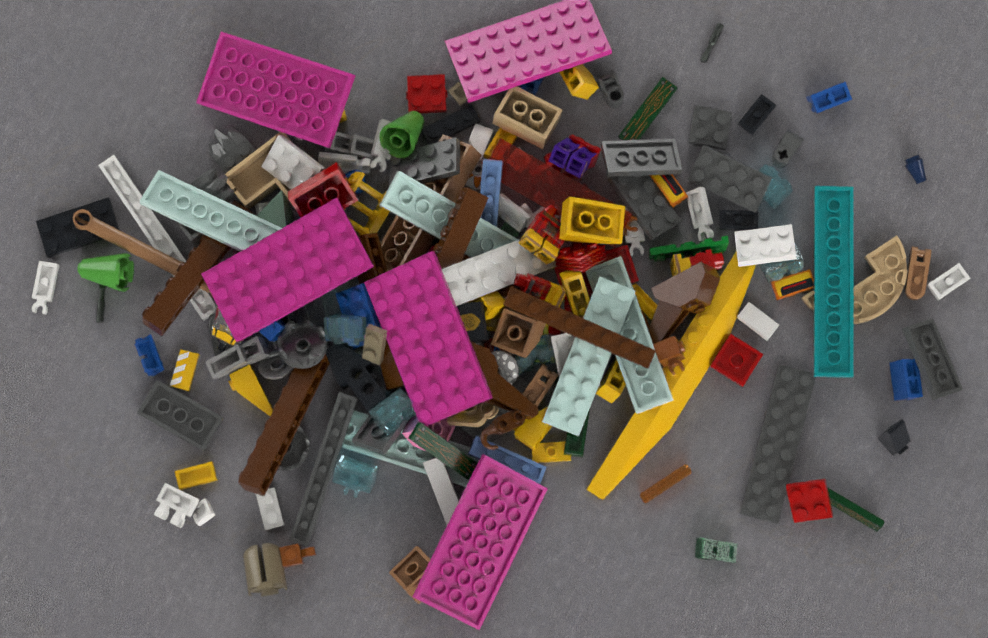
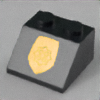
[456,302,488,343]

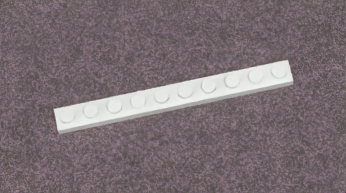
[98,155,219,321]

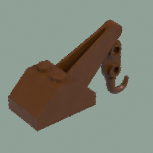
[641,262,720,344]
[470,341,539,450]

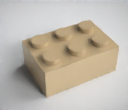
[492,87,563,149]

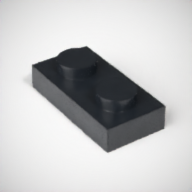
[738,94,777,136]
[719,210,759,231]

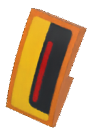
[649,174,688,208]
[771,269,814,300]

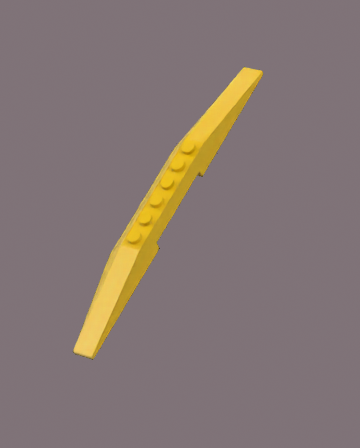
[586,251,756,500]

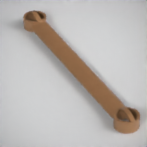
[73,209,213,297]

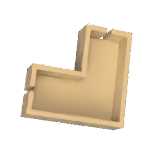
[224,132,293,209]

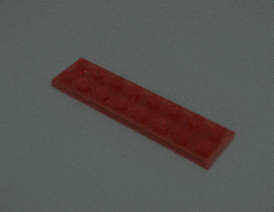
[489,138,633,247]

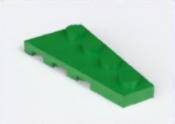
[649,236,729,262]

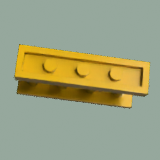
[344,171,390,236]

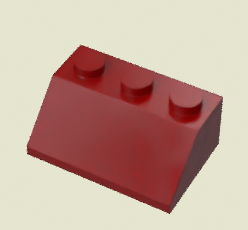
[288,162,358,217]

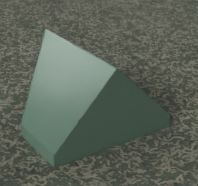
[257,190,294,228]

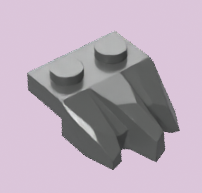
[209,126,256,174]
[191,169,234,203]

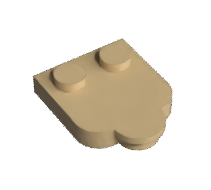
[447,401,499,427]

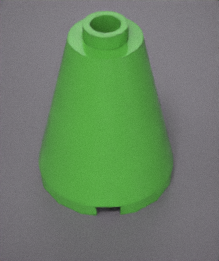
[379,111,424,158]
[78,253,134,292]

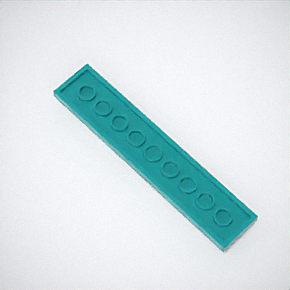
[814,186,854,378]

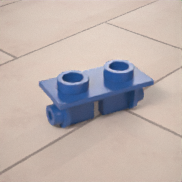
[134,334,165,377]

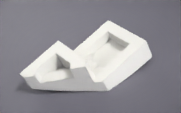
[469,124,493,164]

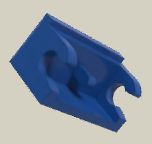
[806,82,852,113]
[889,359,923,401]

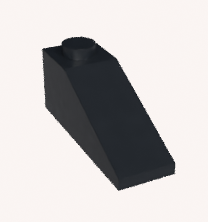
[877,419,911,455]

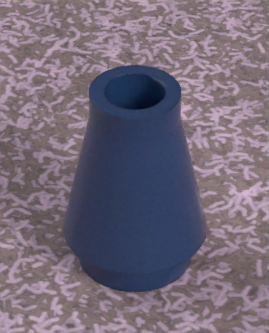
[905,154,927,184]

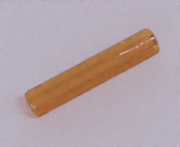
[640,464,692,503]

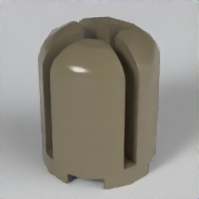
[243,543,287,596]

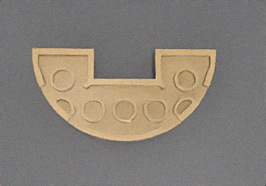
[801,236,907,324]

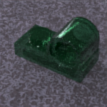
[694,538,738,563]

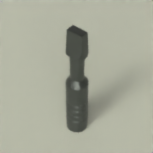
[700,23,724,63]
[96,284,106,323]

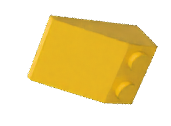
[559,197,625,244]

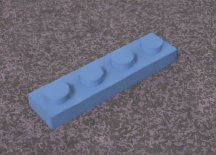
[480,159,503,227]
[468,436,547,484]

